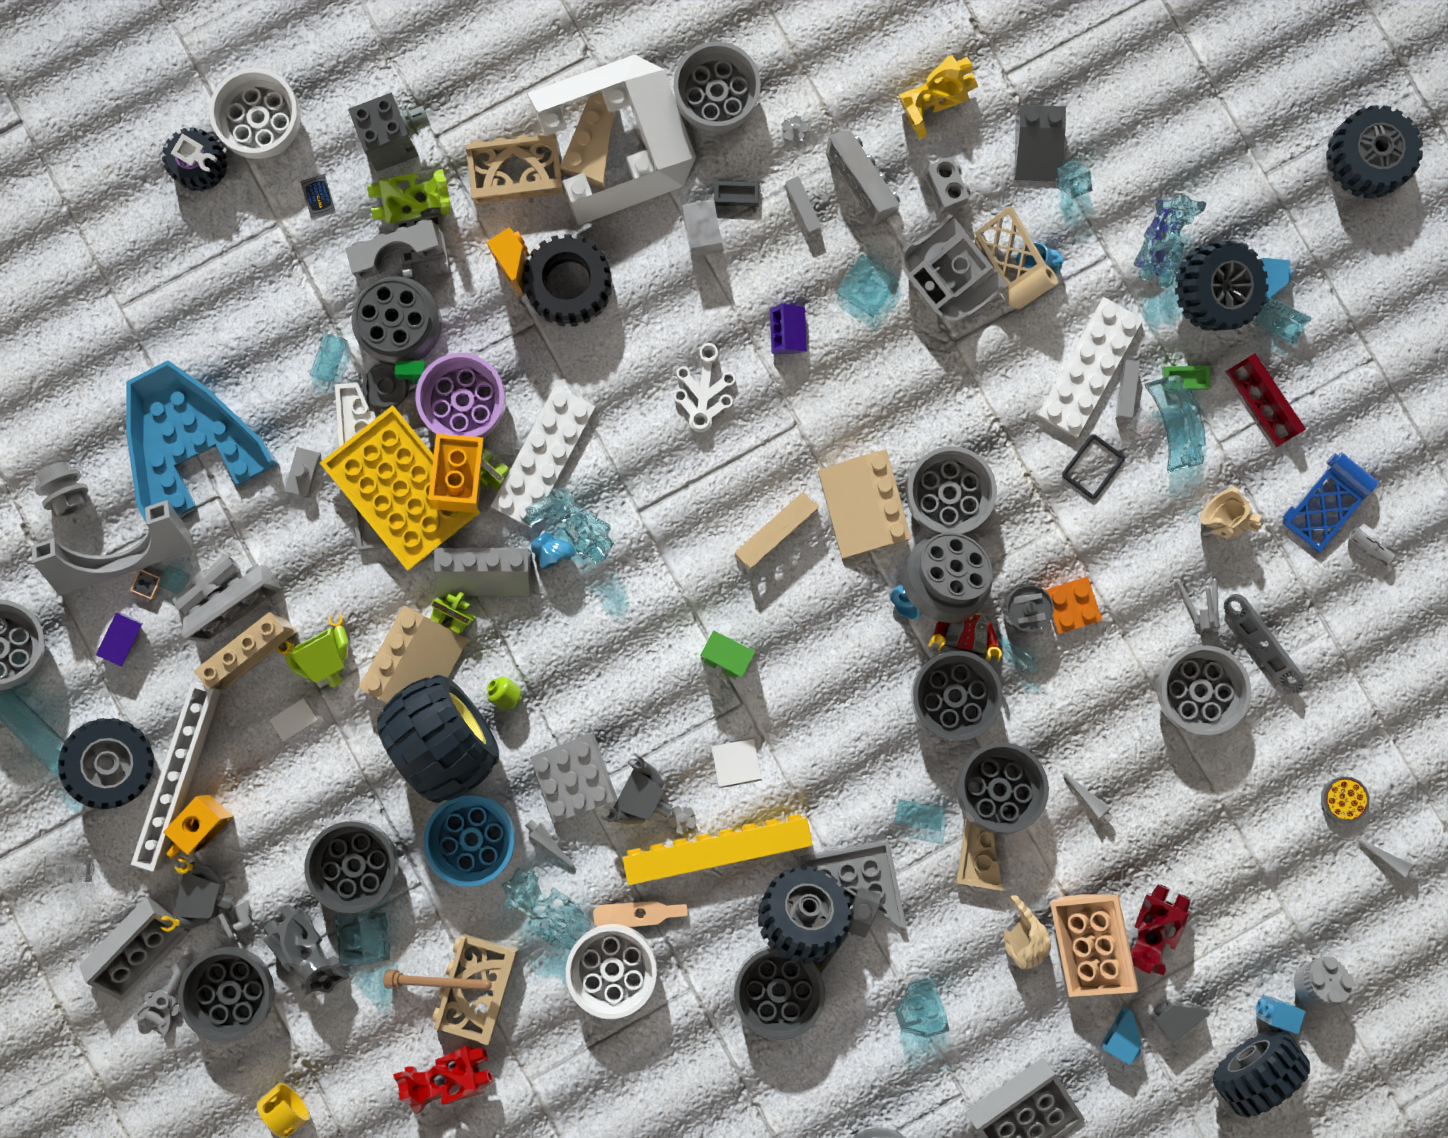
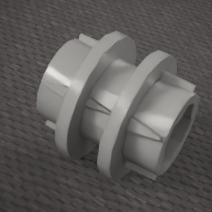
[35,462,89,517]

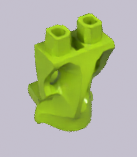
[367,169,451,223]

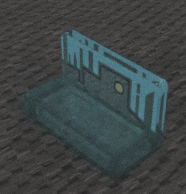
[1253,298,1312,344]

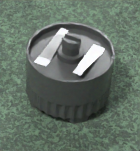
[1002,585,1054,633]

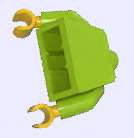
[277,614,349,688]

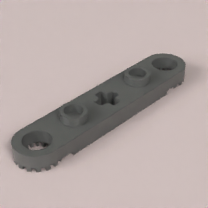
[1223,594,1305,694]

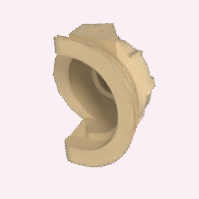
[1200,487,1262,539]

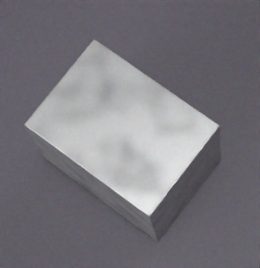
[682,199,722,257]

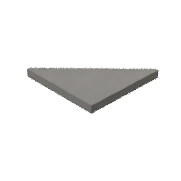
[800,839,907,930]

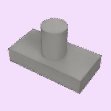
[284,447,321,498]

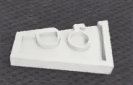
[335,383,374,447]

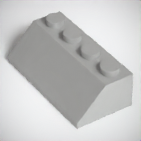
[826,130,900,226]
[434,548,531,597]
[79,896,188,1001]

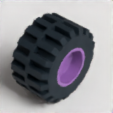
[162,127,227,191]

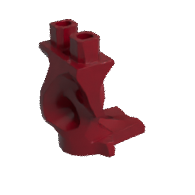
[1130,884,1192,976]

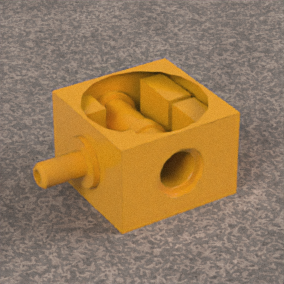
[163,794,233,858]

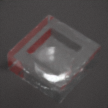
[1126,407,1160,440]

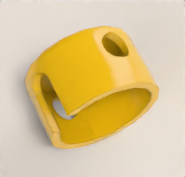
[257,1082,310,1138]

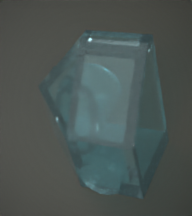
[894,977,950,1038]

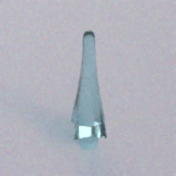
[994,628,1039,675]

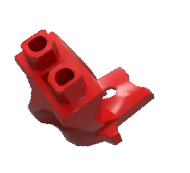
[393,1046,494,1114]

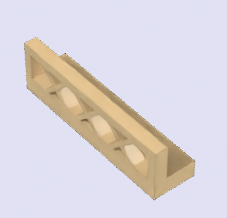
[735,492,820,570]

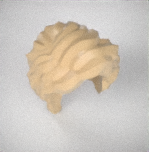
[1003,895,1051,969]

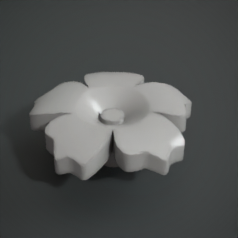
[782,115,809,143]
[668,806,696,834]

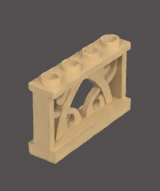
[465,133,564,205]
[194,612,298,690]
[432,934,518,1045]

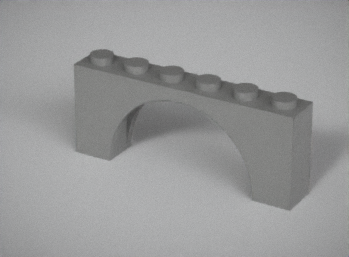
[32,500,193,596]

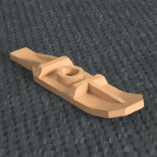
[593,900,688,927]

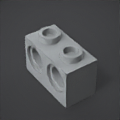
[924,156,971,214]

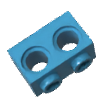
[1255,994,1306,1034]

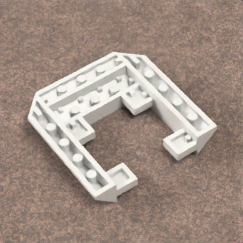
[527,55,696,226]

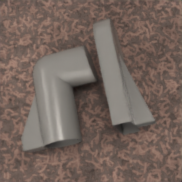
[214,901,252,943]

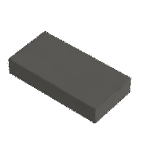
[714,181,760,207]

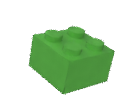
[700,630,755,680]

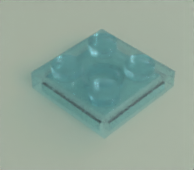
[836,254,899,318]

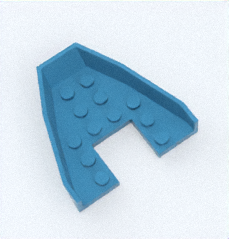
[126,360,279,522]

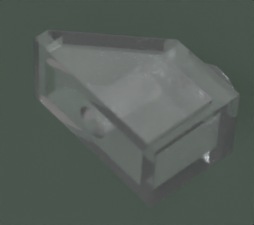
[43,856,95,883]

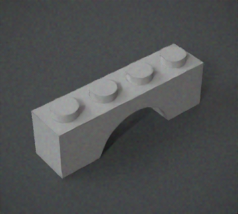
[345,220,445,280]

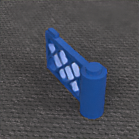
[1282,452,1379,552]

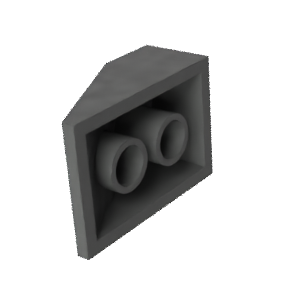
[1014,105,1066,182]

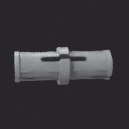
[1348,527,1395,566]

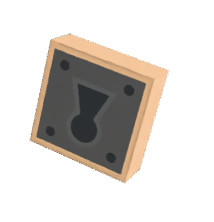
[130,569,163,600]

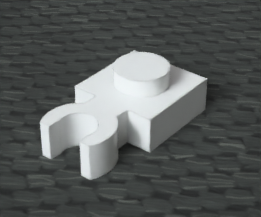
[171,134,217,172]

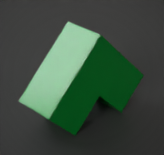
[395,361,427,384]

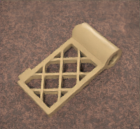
[974,206,1058,310]

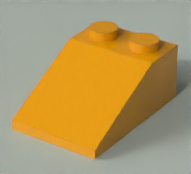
[428,433,483,513]

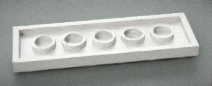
[1037,297,1143,438]
[491,386,596,528]

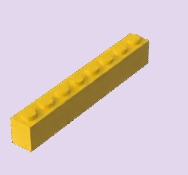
[622,813,813,885]

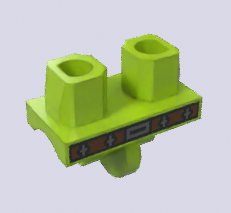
[480,447,509,491]
[430,592,476,634]

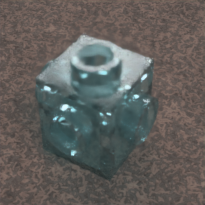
[1056,160,1093,199]

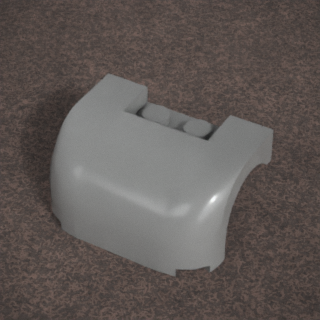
[901,214,1009,321]

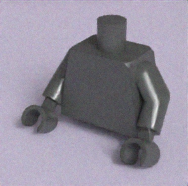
[601,753,673,825]

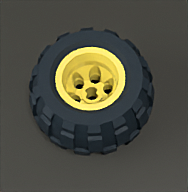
[377,675,499,803]

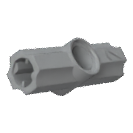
[172,554,240,615]

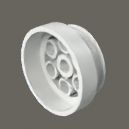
[209,68,301,159]
[566,924,657,1019]

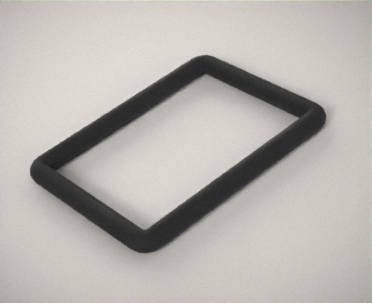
[1062,434,1125,499]

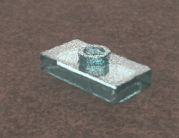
[309,332,348,384]

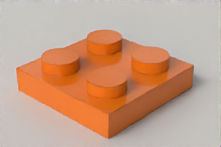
[1045,576,1102,634]

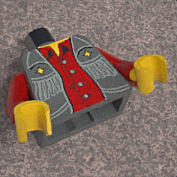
[928,612,1002,663]

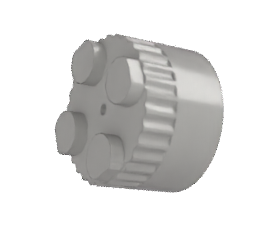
[1294,956,1354,1011]

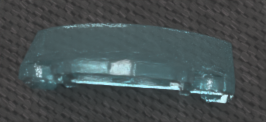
[1145,375,1206,473]

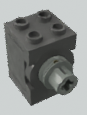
[348,92,431,172]

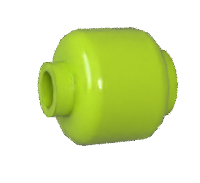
[487,676,522,711]

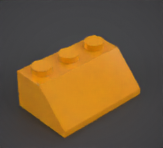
[486,227,530,297]

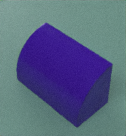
[770,304,807,354]
[96,613,143,667]

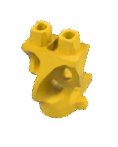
[898,55,978,140]

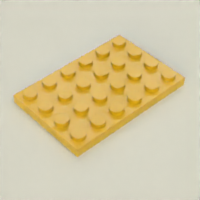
[320,405,481,571]

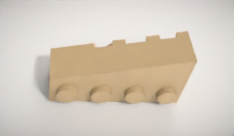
[560,93,616,190]

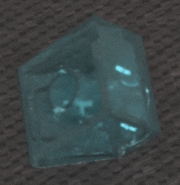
[335,912,390,965]

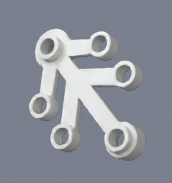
[674,343,736,433]

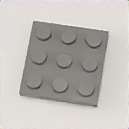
[530,733,618,823]

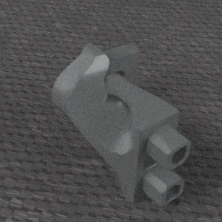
[263,905,350,995]

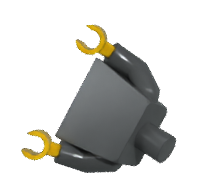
[161,857,235,932]

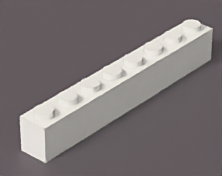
[131,682,221,872]

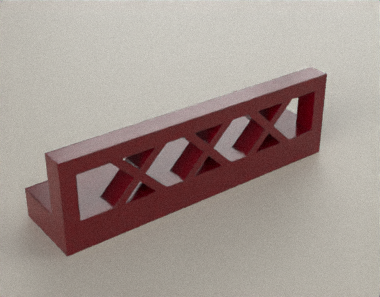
[1226,353,1306,448]

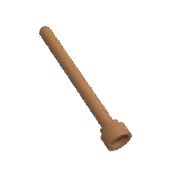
[383,969,492,990]

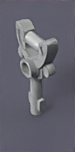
[133,957,191,1036]

